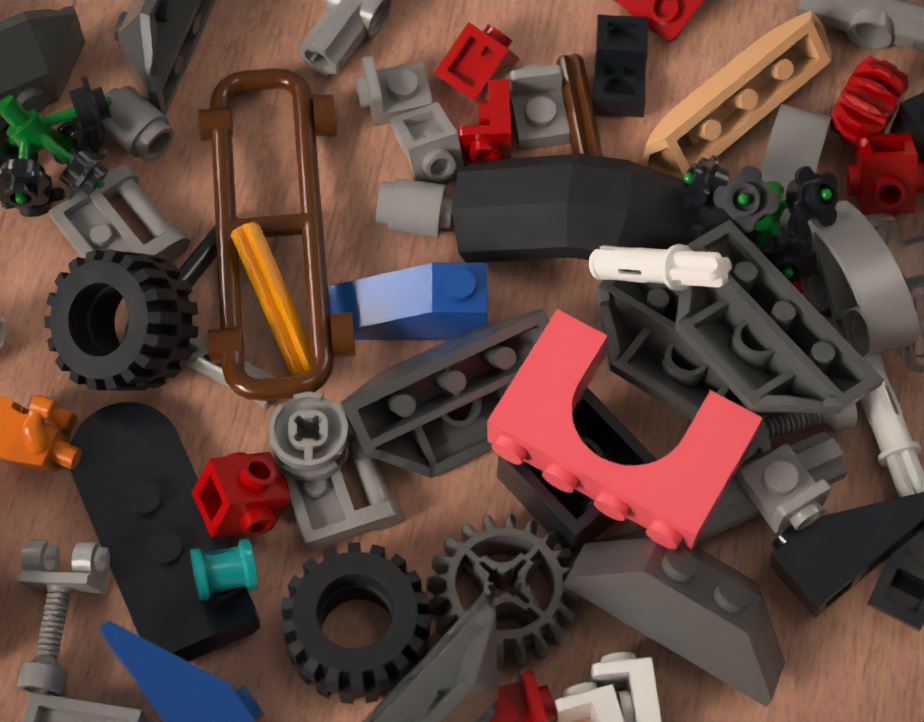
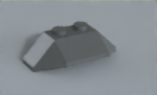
[115,0,216,116]
[0,6,85,122]
[675,220,884,413]
[596,280,772,421]
[341,309,549,478]
[562,529,785,707]
[362,592,498,722]

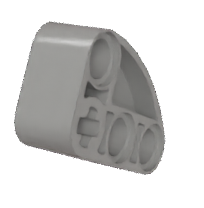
[788,200,919,358]

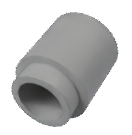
[102,86,174,161]
[376,178,453,238]

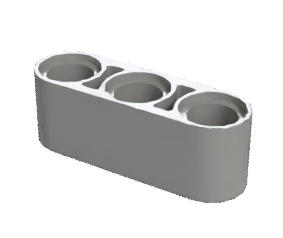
[744,103,831,239]

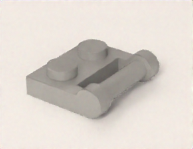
[48,165,190,261]
[276,419,404,551]

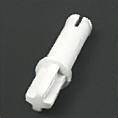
[589,244,732,291]
[860,354,924,498]

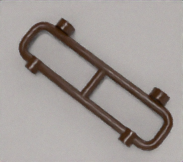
[199,68,356,401]

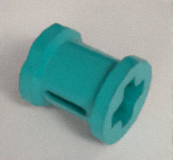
[190,538,258,601]

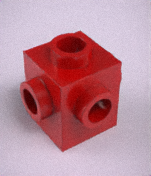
[846,133,924,219]
[192,452,291,539]

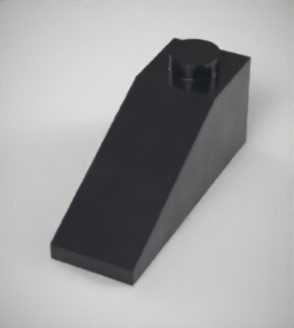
[770,492,924,618]

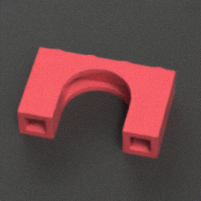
[487,309,763,553]

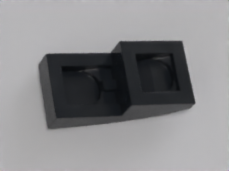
[593,14,648,118]
[866,528,924,631]

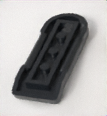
[70,402,261,662]

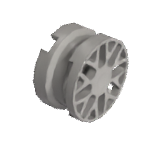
[268,392,350,482]

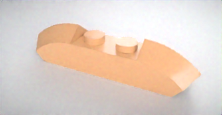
[641,10,831,180]

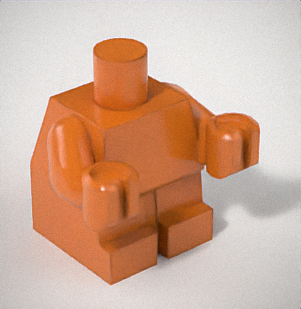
[0,395,82,472]

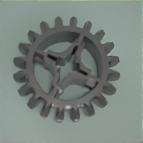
[426,514,582,670]

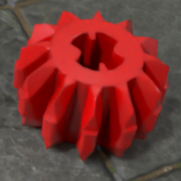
[830,56,909,146]

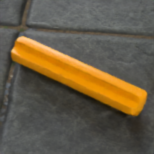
[231,222,311,376]

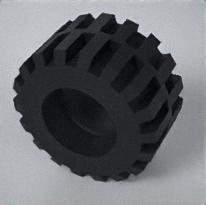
[45,249,199,391]
[281,542,430,704]

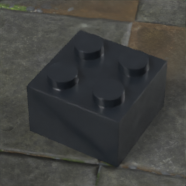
[497,387,657,557]

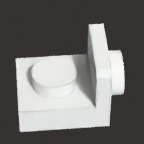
[589,652,661,722]
[554,682,624,722]

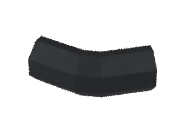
[451,153,732,263]

